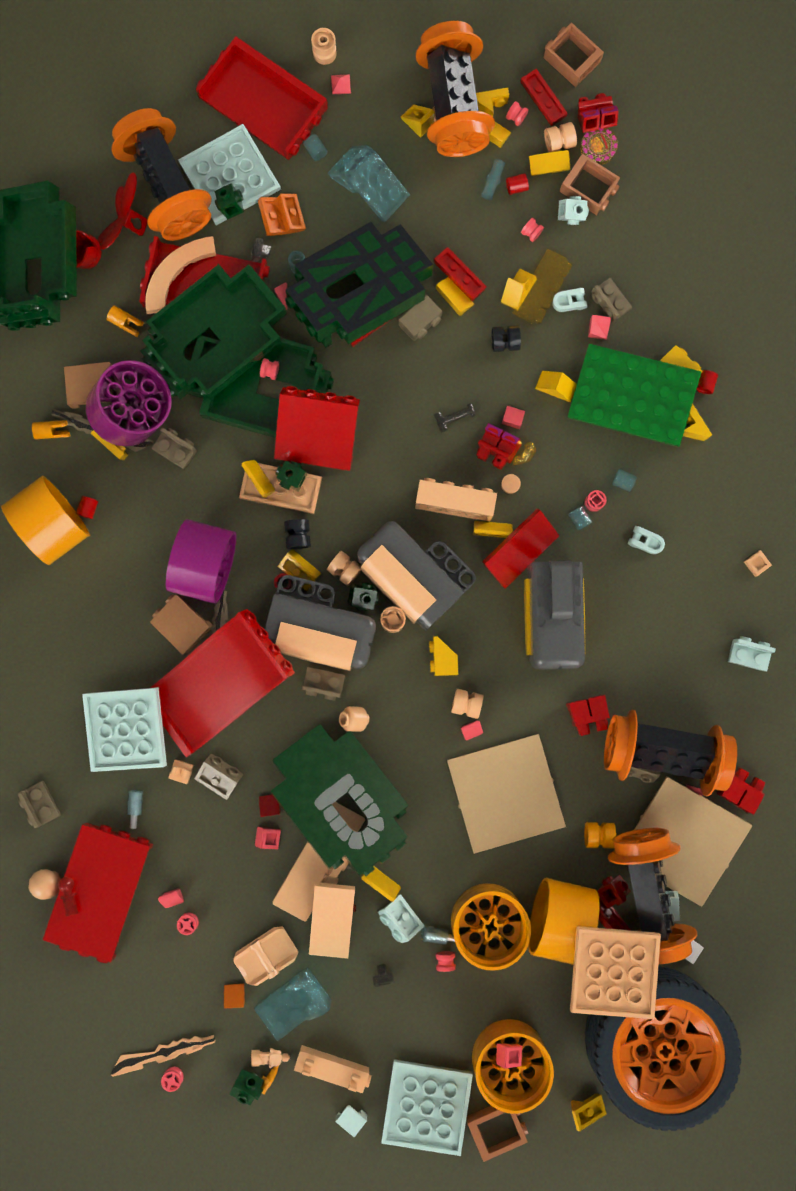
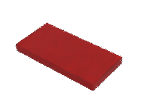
[482,508,559,589]

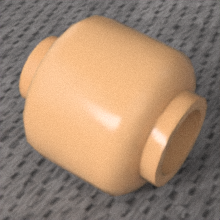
[339,706,369,732]

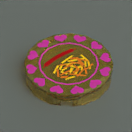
[580,126,618,165]

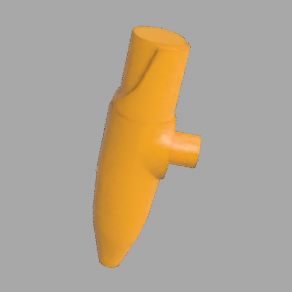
[261,1066,279,1095]

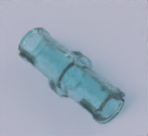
[481,159,505,200]

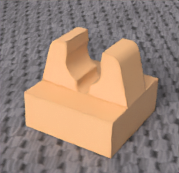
[169,759,194,784]

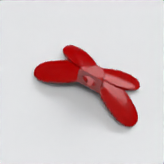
[98,172,148,250]

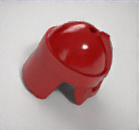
[76,230,102,269]

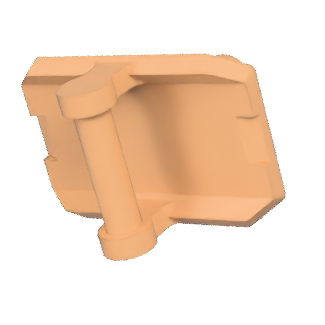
[233,926,299,986]

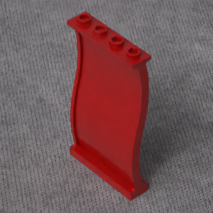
[150,609,295,757]

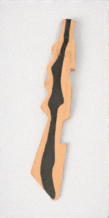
[111,1035,215,1077]

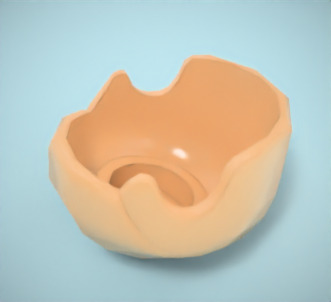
[28,869,62,900]

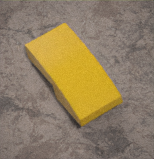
[529,150,571,176]

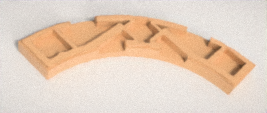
[145,236,216,314]

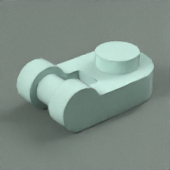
[552,288,588,312]
[627,526,665,554]

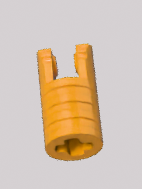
[106,305,144,337]
[32,420,70,440]

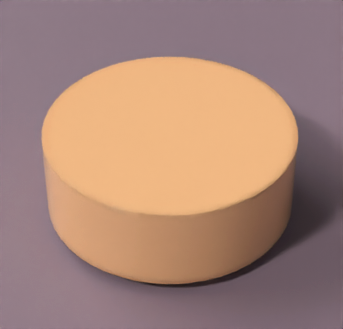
[501,474,521,494]

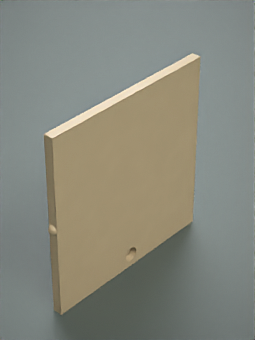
[447,734,566,854]
[634,776,752,907]

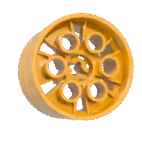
[1,476,90,565]
[528,878,599,965]
[451,883,531,970]
[472,1019,554,1114]

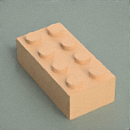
[415,478,497,522]

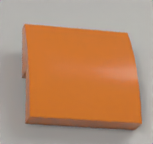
[258,194,306,236]

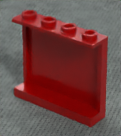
[274,386,360,471]

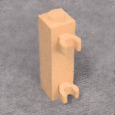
[294,1045,372,1093]

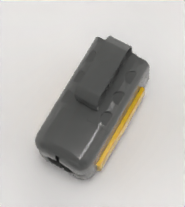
[524,560,585,670]

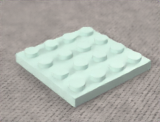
[178,124,281,225]
[82,687,167,772]
[381,1059,473,1156]

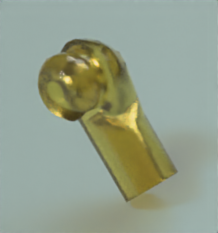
[512,442,536,466]

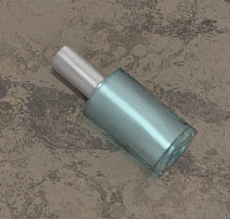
[127,790,143,829]
[421,926,455,945]

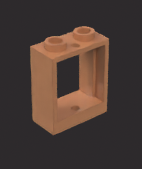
[544,22,604,88]
[559,153,620,216]
[466,1106,529,1162]

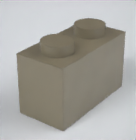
[399,295,442,341]

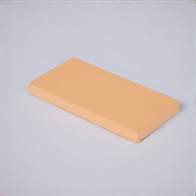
[239,463,322,514]
[309,882,355,959]

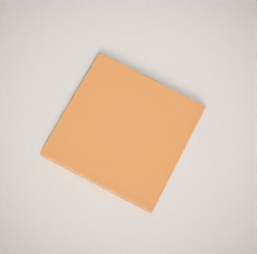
[570,926,661,1019]

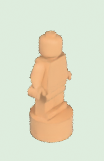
[251,1048,290,1068]

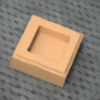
[744,550,772,577]

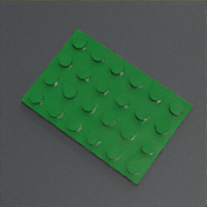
[568,344,701,447]

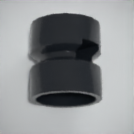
[491,325,521,352]
[284,519,311,550]

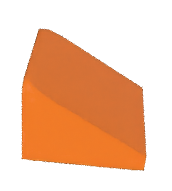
[224,983,245,1008]

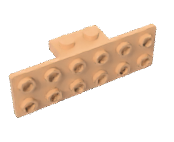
[272,802,365,922]

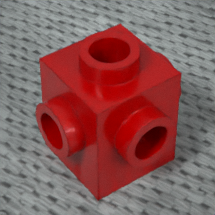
[597,874,631,909]

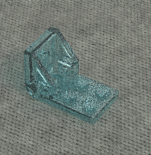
[328,145,410,222]
[254,967,332,1041]

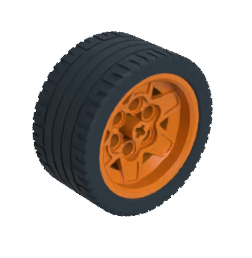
[585,966,741,1131]

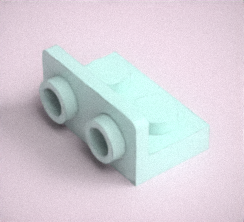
[727,636,776,672]
[378,894,424,943]

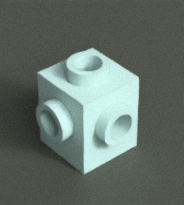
[558,196,589,225]

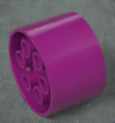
[86,360,172,446]
[166,519,237,604]

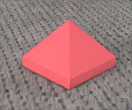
[331,74,351,94]

